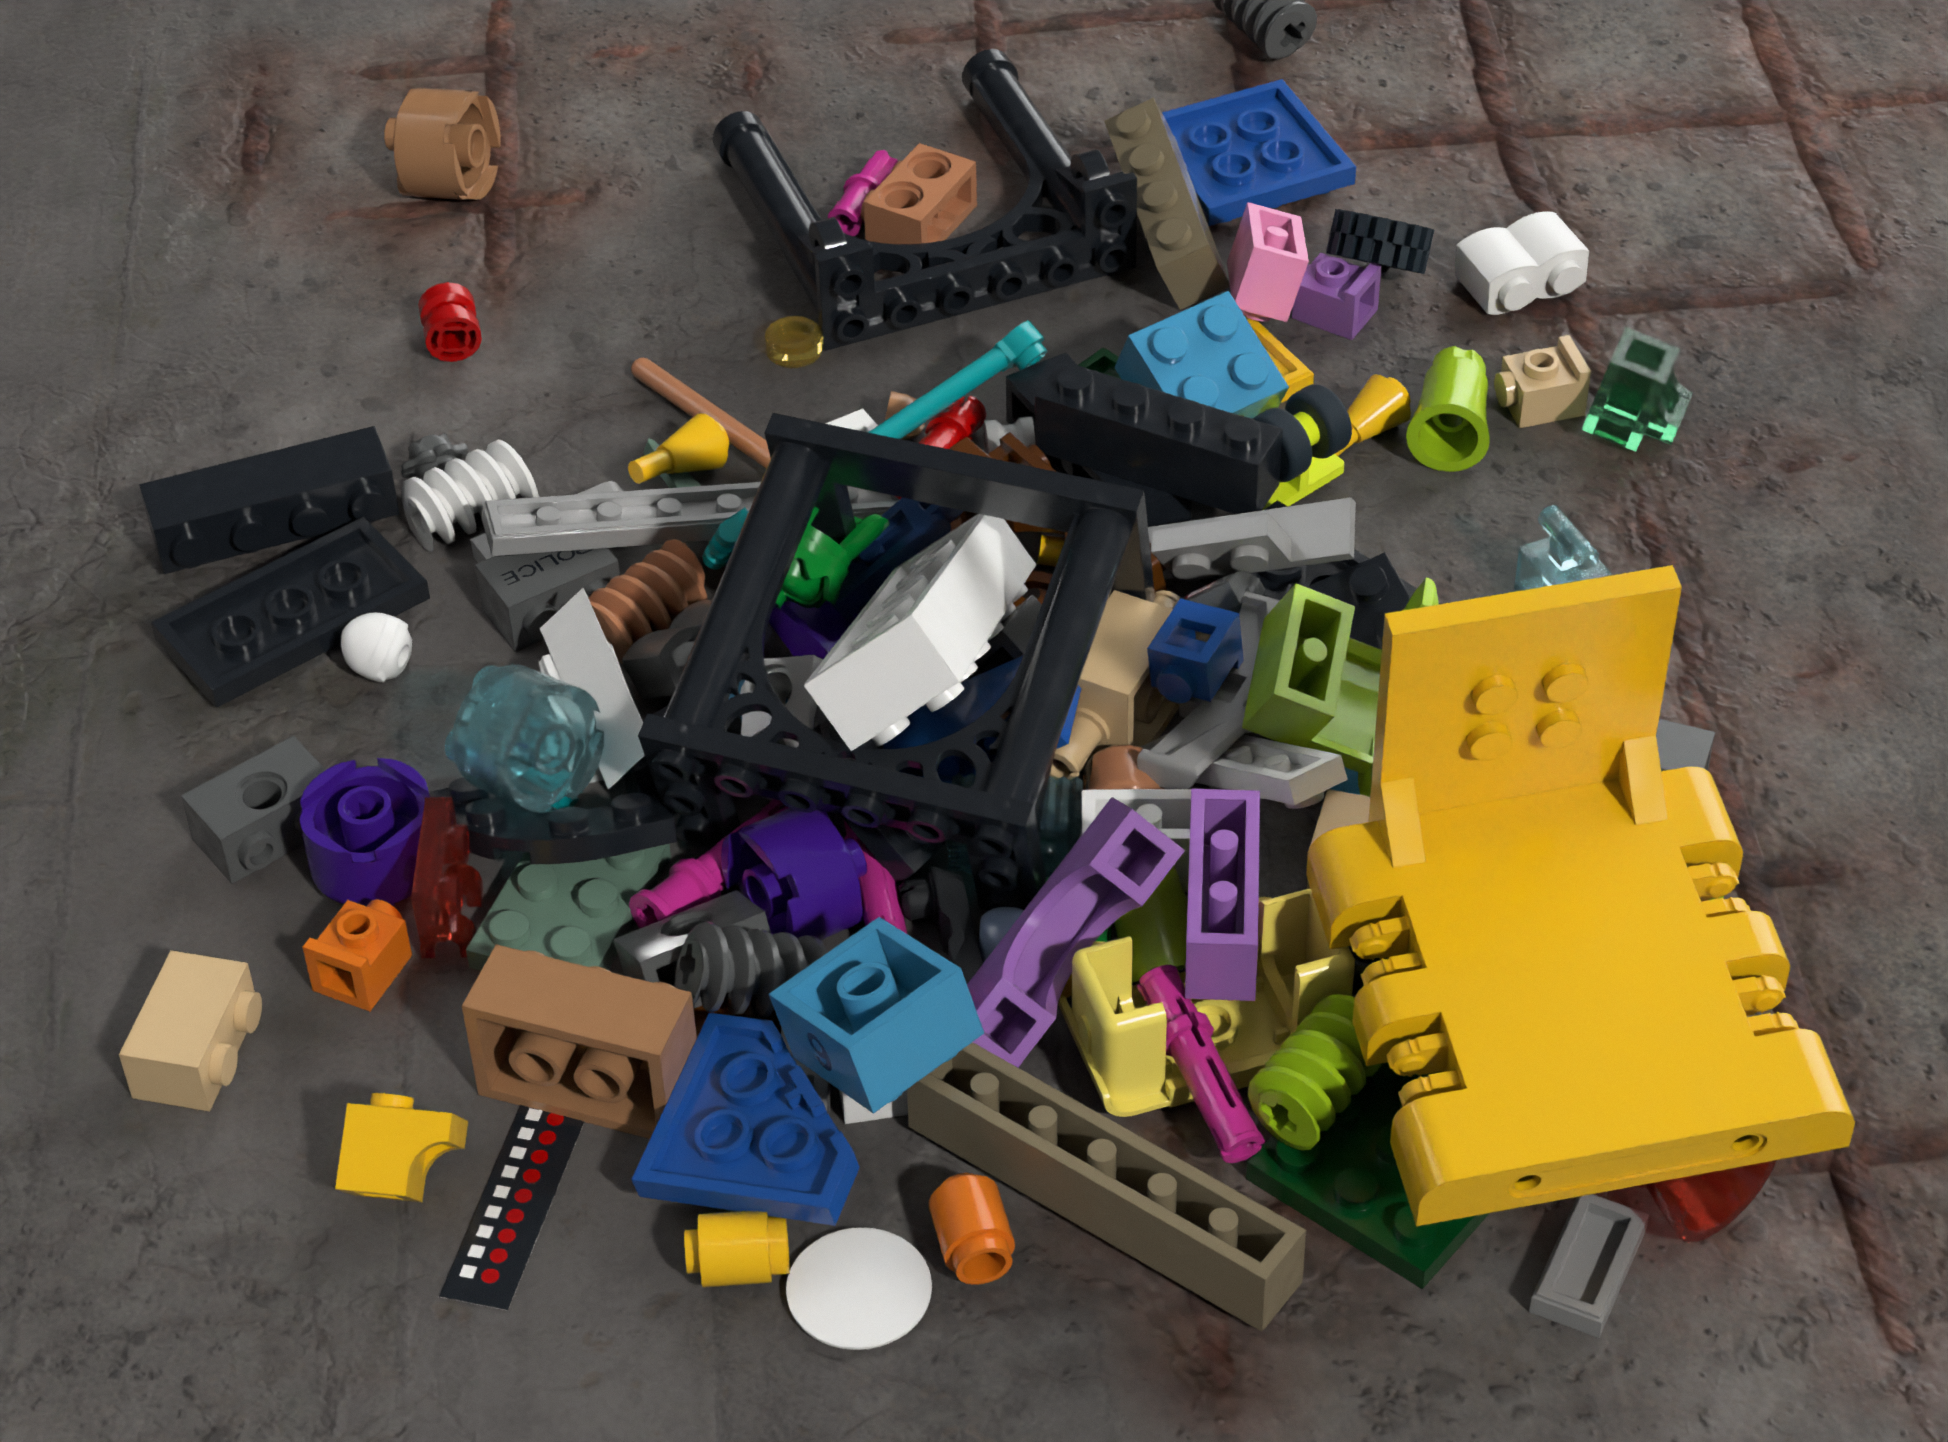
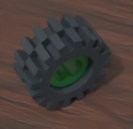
[1326,209,1435,274]

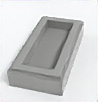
[1529,1194,1649,1338]

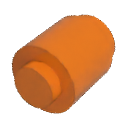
[928,1173,1015,1285]

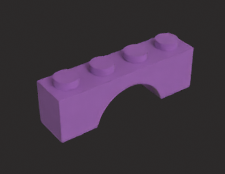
[967,797,1185,1067]

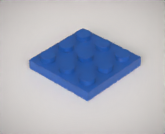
[1162,79,1356,226]

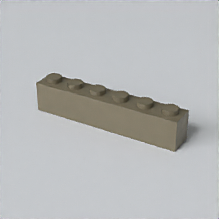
[907,1042,1306,1332]

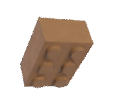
[462,944,697,1139]

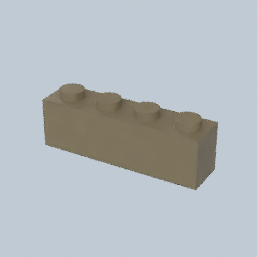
[1104,97,1230,310]

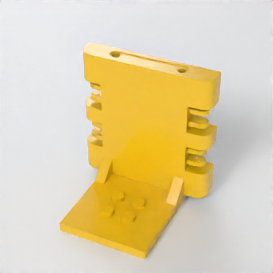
[1306,565,1855,1227]

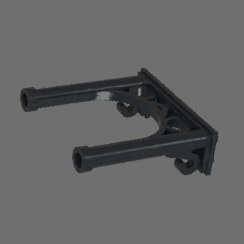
[713,49,1137,351]

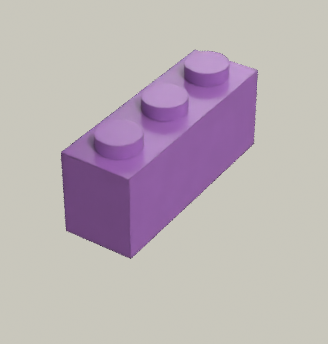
[1185,789,1260,1001]

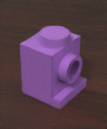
[1292,253,1381,340]

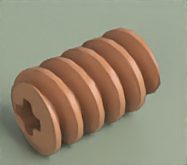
[588,539,708,664]

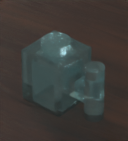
[1514,505,1612,592]

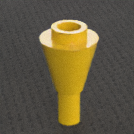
[1335,374,1411,456]
[628,413,729,484]

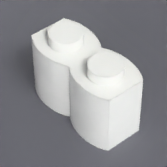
[1455,212,1589,315]

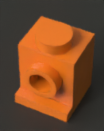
[302,899,412,1012]

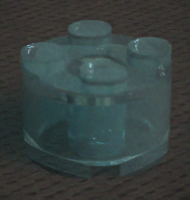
[445,664,604,813]

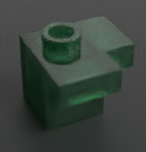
[1581,326,1693,452]

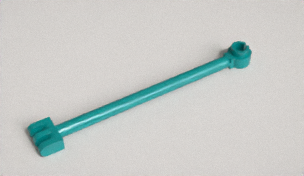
[702,320,1048,569]

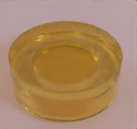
[765,316,823,368]

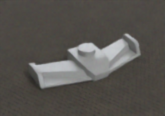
[1137,591,1280,789]

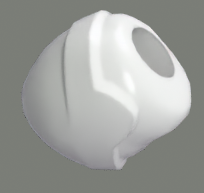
[341,612,412,683]

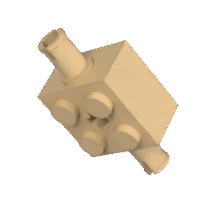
[1049,590,1180,785]

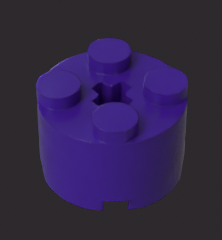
[299,758,443,906]
[721,808,867,940]

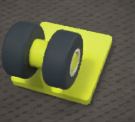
[1252,384,1352,510]

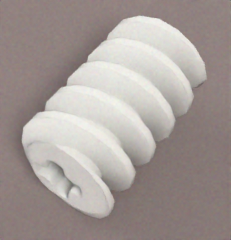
[401,439,539,552]

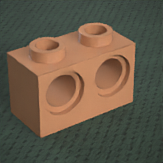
[861,143,977,244]

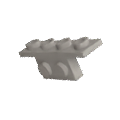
[1148,497,1356,585]

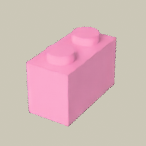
[1227,202,1309,322]

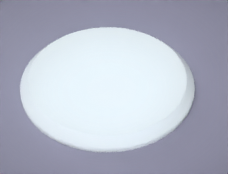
[786,1228,932,1350]

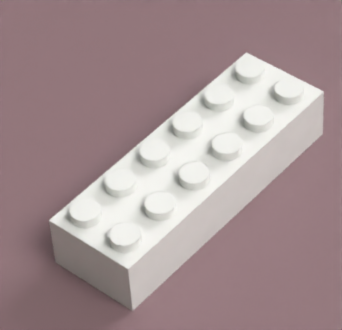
[804,514,1036,751]

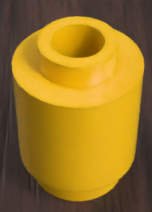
[684,1211,790,1287]

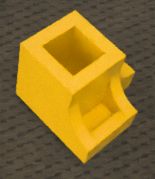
[335,1093,468,1202]

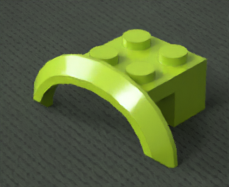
[1242,577,1439,797]

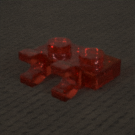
[411,797,484,958]

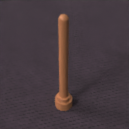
[631,358,771,469]

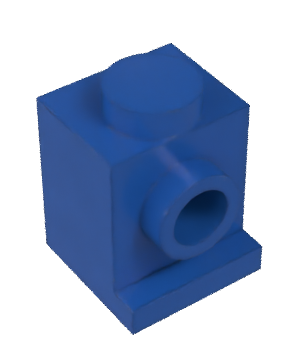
[1147,598,1244,703]

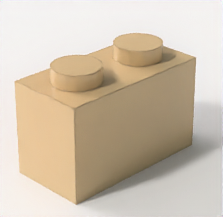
[119,951,262,1112]

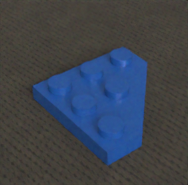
[631,1013,860,1226]

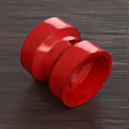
[418,282,482,362]

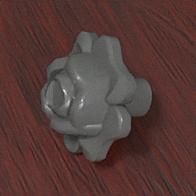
[401,433,468,480]

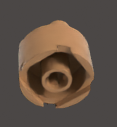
[384,88,501,200]

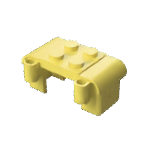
[1058,889,1355,1117]

